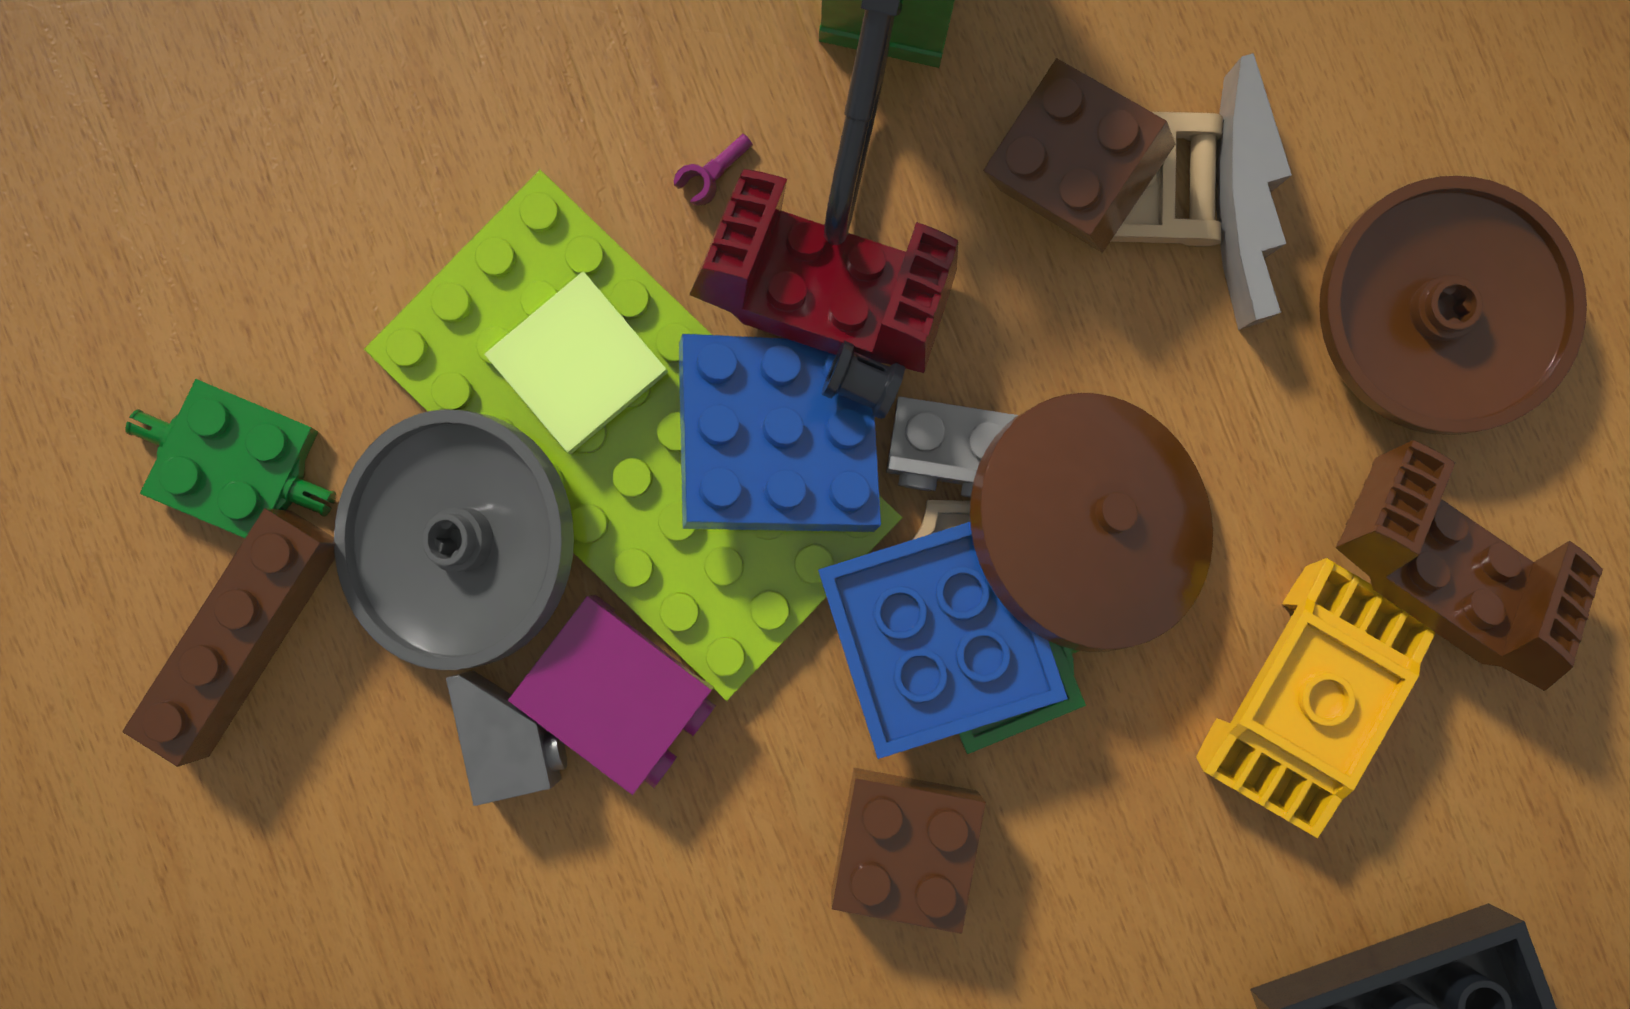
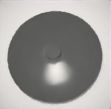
[334,409,574,670]

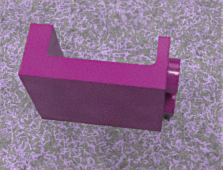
[508,595,716,795]

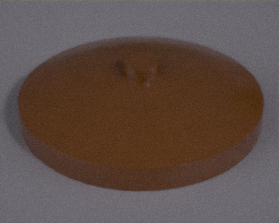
[1319,176,1587,435]
[970,393,1213,652]

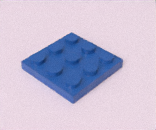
[679,334,881,532]
[818,522,1068,759]

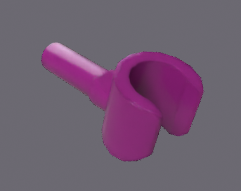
[674,134,753,206]

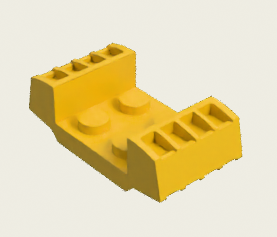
[1196,558,1436,839]

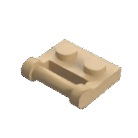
[1110,112,1223,247]

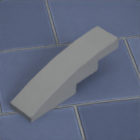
[1215,53,1292,330]

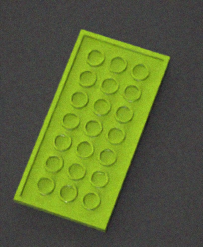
[364,170,903,701]

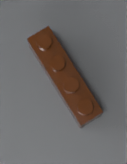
[122,508,336,767]

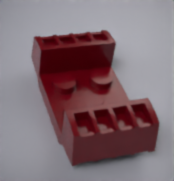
[690,169,958,373]

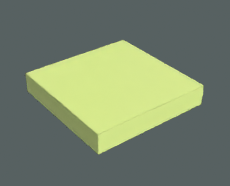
[484,271,668,454]

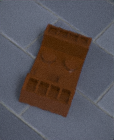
[1336,440,1603,691]

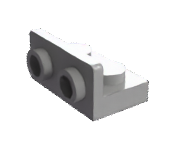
[886,397,1019,498]

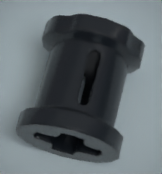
[821,340,905,419]

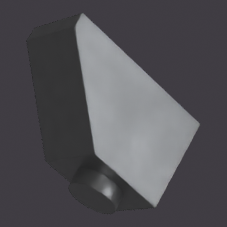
[446,670,567,806]

